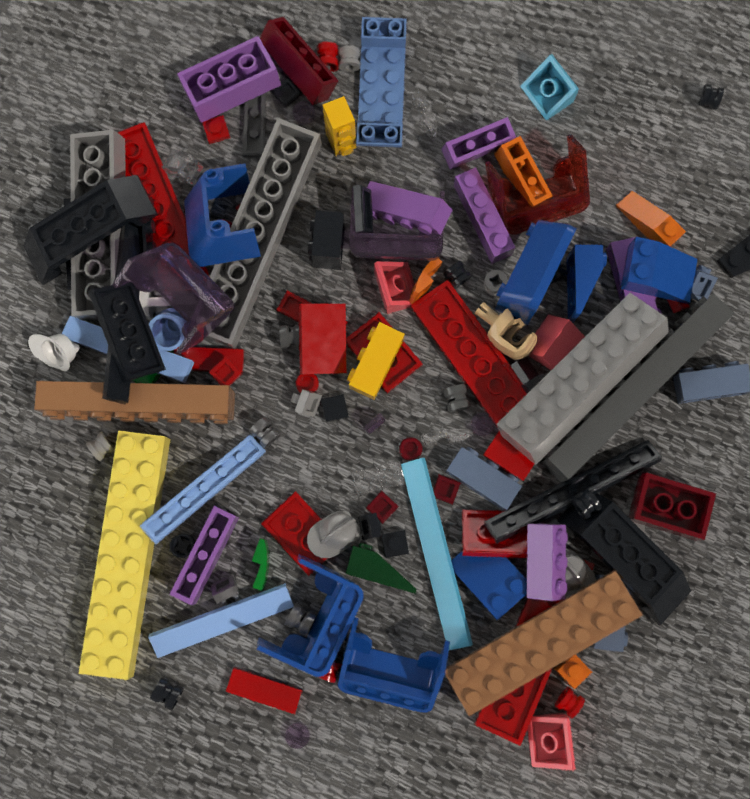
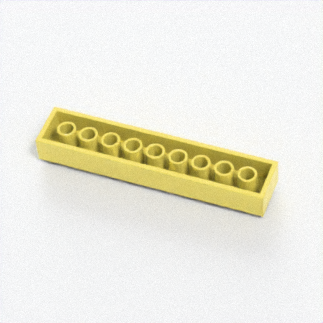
[79,431,170,680]

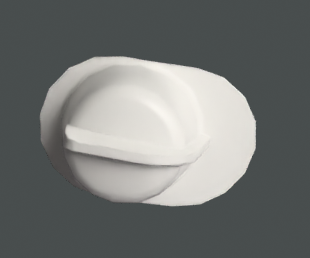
[28,334,80,371]

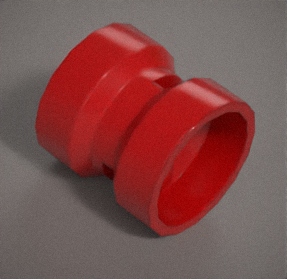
[317,42,338,72]

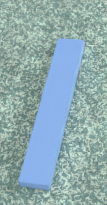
[62,316,194,384]
[140,434,266,545]
[148,583,294,658]

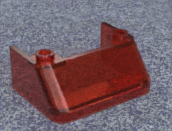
[485,134,590,235]

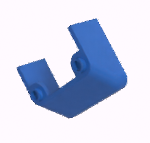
[184,163,261,267]
[495,220,577,325]
[257,554,364,677]
[338,617,450,713]

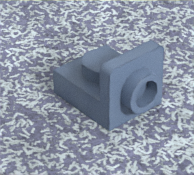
[691,264,718,300]

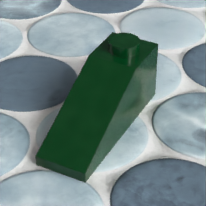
[346,543,417,594]

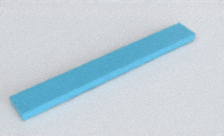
[401,458,473,650]

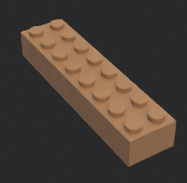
[34,381,235,424]
[445,571,643,716]

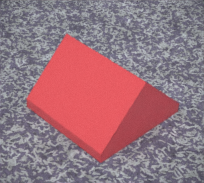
[374,261,419,314]
[529,315,585,370]
[528,713,576,771]

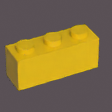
[322,96,356,156]
[347,322,405,400]

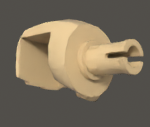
[475,302,537,360]

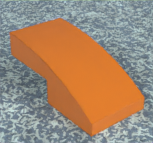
[409,256,442,304]

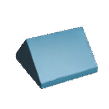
[520,54,579,120]

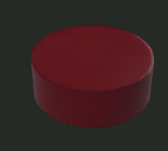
[399,437,423,461]

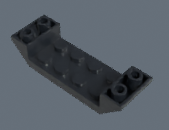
[23,175,158,285]
[556,493,691,626]

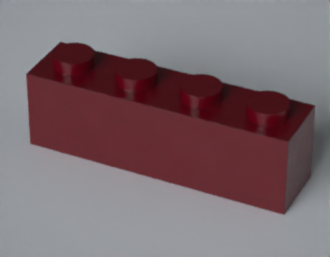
[260,17,338,105]

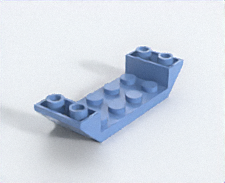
[356,17,407,147]

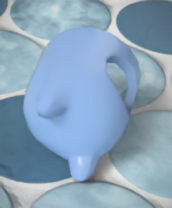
[149,308,191,351]

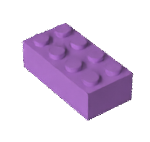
[177,36,281,123]

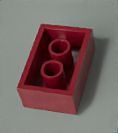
[628,472,716,541]

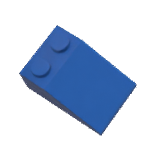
[620,237,697,304]
[566,245,607,323]
[451,551,527,620]

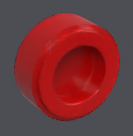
[296,374,319,393]

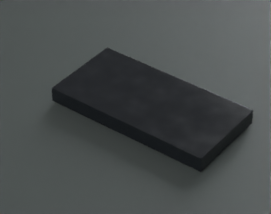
[88,281,166,383]

